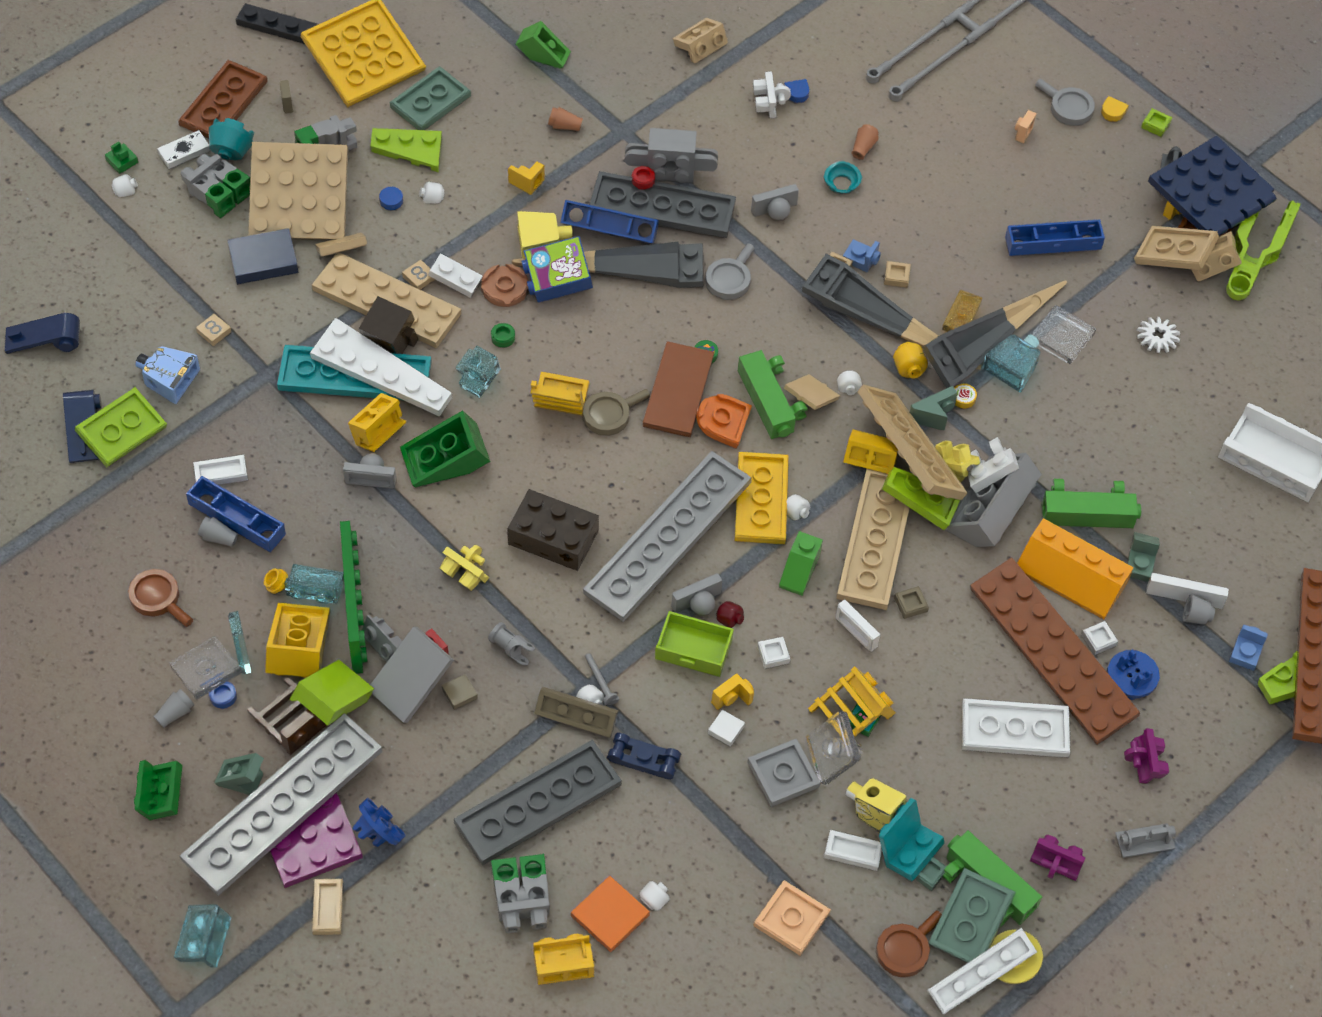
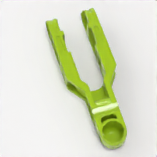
[1226,200,1301,301]

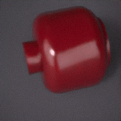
[716,601,744,628]

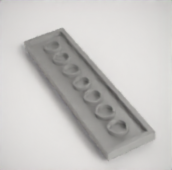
[583,451,752,622]
[180,713,382,896]

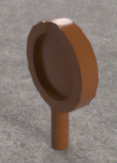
[128,569,193,627]
[876,910,942,978]

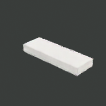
[1146,573,1229,609]

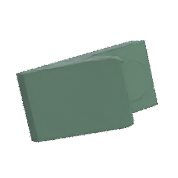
[910,386,958,430]
[1127,532,1160,582]
[214,753,264,795]

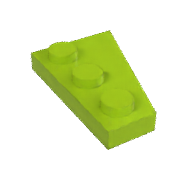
[370,128,442,173]
[882,467,960,530]
[1257,651,1297,704]

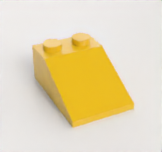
[265,603,330,678]

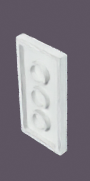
[962,698,1070,758]

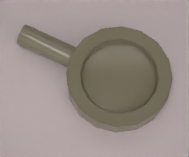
[583,389,650,436]

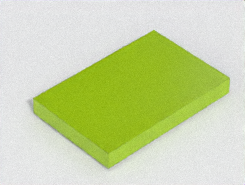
[75,387,167,467]

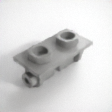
[362,615,402,662]
[1115,824,1176,858]

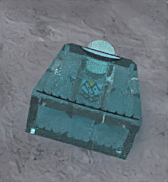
[982,335,1041,393]

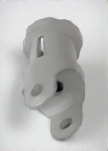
[488,622,535,665]

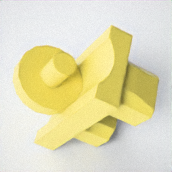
[935,440,980,482]
[440,545,489,591]

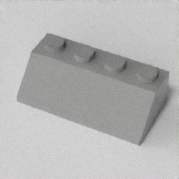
[945,453,1042,547]

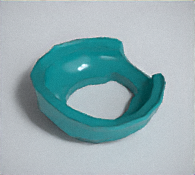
[824,161,862,194]

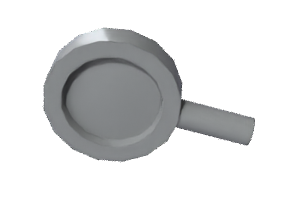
[1035,79,1095,126]
[705,244,754,300]

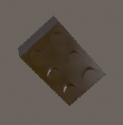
[507,489,599,571]

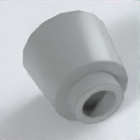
[1182,594,1215,624]

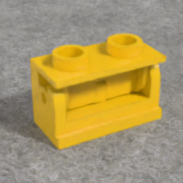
[348,393,406,452]
[843,429,898,474]
[533,934,594,985]

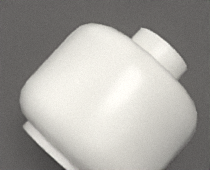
[112,174,138,197]
[419,182,444,204]
[837,371,862,396]
[786,494,810,520]
[576,685,605,705]
[639,881,670,911]

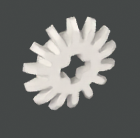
[1137,317,1180,353]

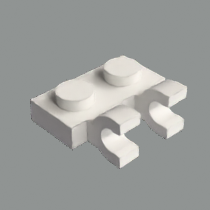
[968,437,1019,493]

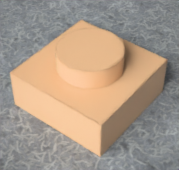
[1015,110,1037,143]

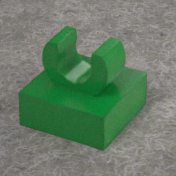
[104,141,139,174]

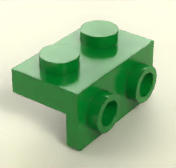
[134,760,183,820]

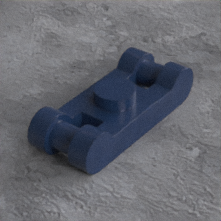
[607,733,681,780]

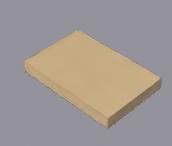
[1134,226,1219,270]

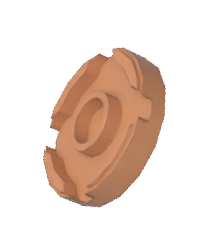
[481,264,529,307]

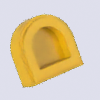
[1101,96,1129,122]

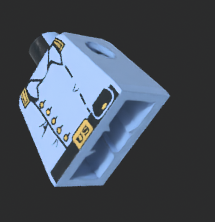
[135,346,200,404]

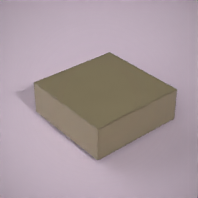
[280,80,293,113]
[894,586,929,619]
[442,674,478,710]

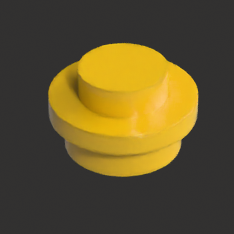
[263,568,288,594]

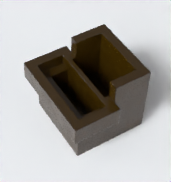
[358,296,418,354]

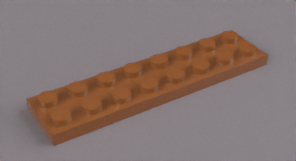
[970,557,1140,745]
[1292,568,1322,744]

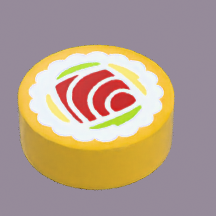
[954,384,977,409]

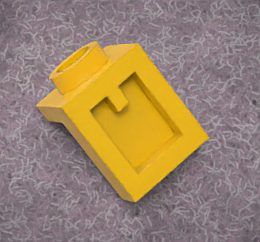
[711,673,754,710]

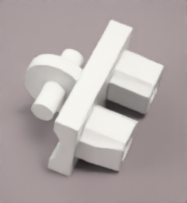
[753,71,791,118]

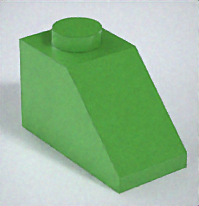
[515,21,571,68]
[779,531,823,596]

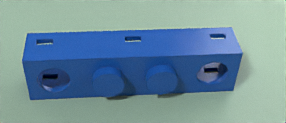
[560,200,659,244]
[1005,219,1105,256]
[186,476,286,553]

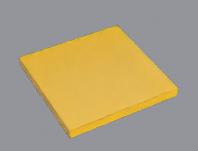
[301,0,426,108]

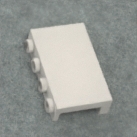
[1218,403,1322,502]

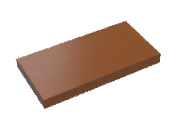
[178,60,268,138]
[643,341,714,438]

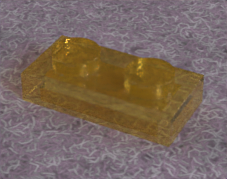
[942,290,982,332]

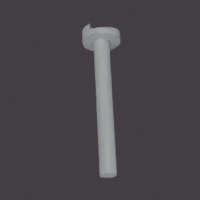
[585,653,619,705]

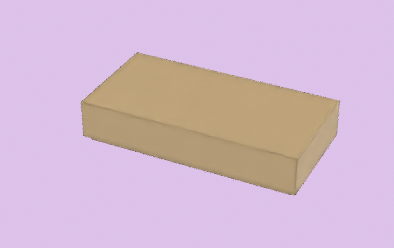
[316,232,367,257]
[312,879,343,935]

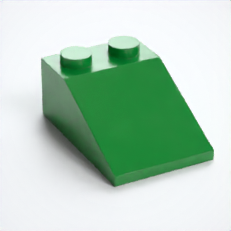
[400,410,491,488]

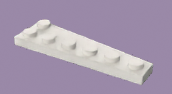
[310,318,452,416]

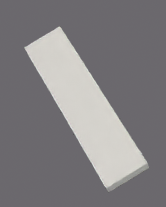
[927,928,1037,1014]

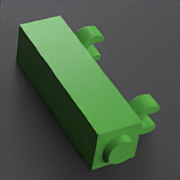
[738,350,808,439]
[1042,479,1141,528]
[942,830,1042,928]

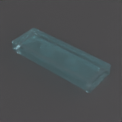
[228,611,251,674]

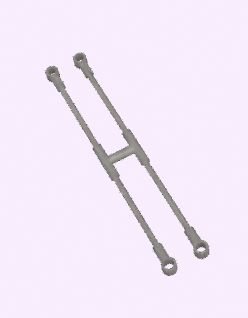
[866,0,1026,102]

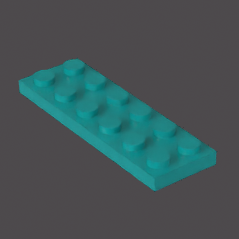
[277,345,432,401]

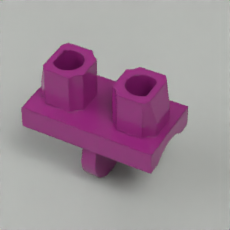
[1124,728,1169,784]
[1030,834,1086,881]

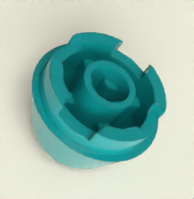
[209,118,254,160]

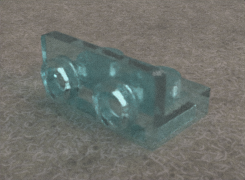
[284,564,344,604]
[174,905,231,968]

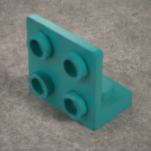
[879,798,945,882]

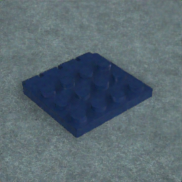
[1148,135,1277,236]

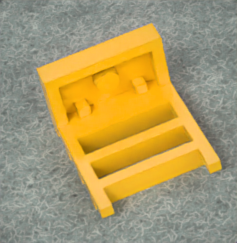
[530,371,590,416]
[808,666,896,749]

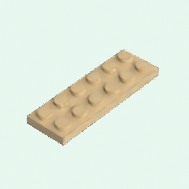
[312,252,461,349]
[857,385,967,500]
[836,469,909,610]

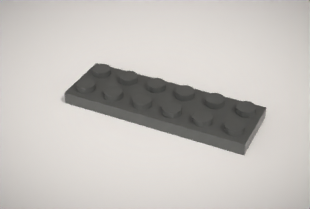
[589,171,736,238]
[454,739,622,866]

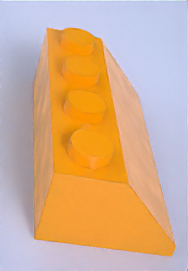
[1017,518,1134,619]

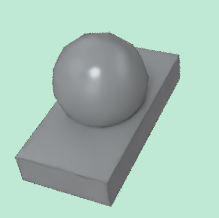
[751,184,799,220]
[343,453,396,489]
[671,574,722,616]

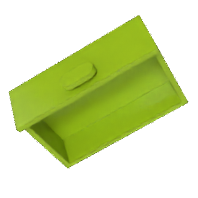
[655,611,734,677]
[290,659,374,725]

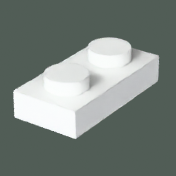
[428,253,483,298]

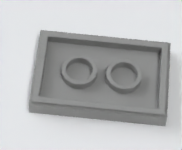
[370,626,454,723]

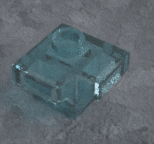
[456,345,501,398]

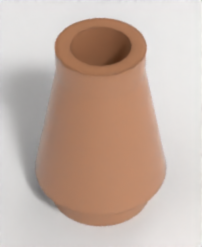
[548,107,583,131]
[851,124,879,160]

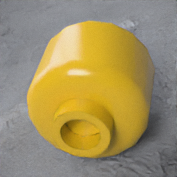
[893,342,928,379]

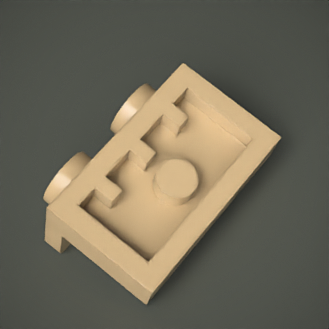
[673,18,728,63]
[1191,232,1241,281]

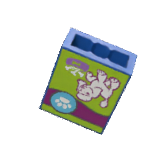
[522,236,593,303]

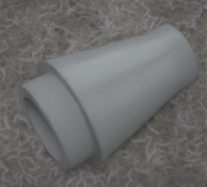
[198,517,238,547]
[153,689,194,728]

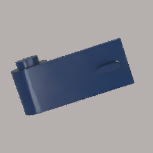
[5,313,80,354]
[63,389,102,463]

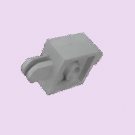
[624,128,718,183]

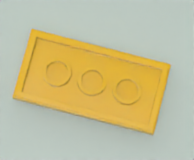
[734,452,789,544]

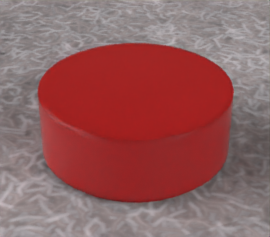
[632,166,655,189]

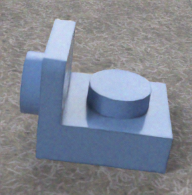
[843,239,881,272]
[1229,625,1268,671]

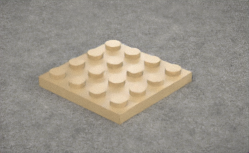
[248,142,348,240]

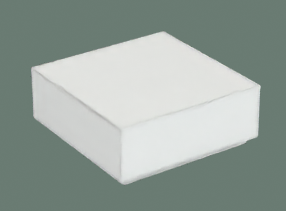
[1081,621,1118,655]
[757,637,790,669]
[708,710,745,747]

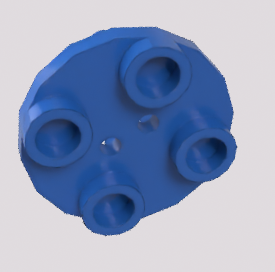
[1106,649,1160,700]
[353,798,405,847]

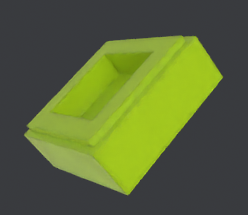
[1141,108,1173,137]

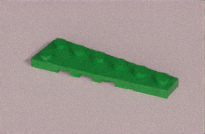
[340,521,368,674]

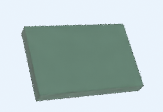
[390,66,471,130]
[928,868,1016,963]

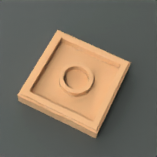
[754,880,831,956]

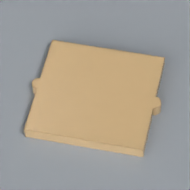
[784,374,840,410]

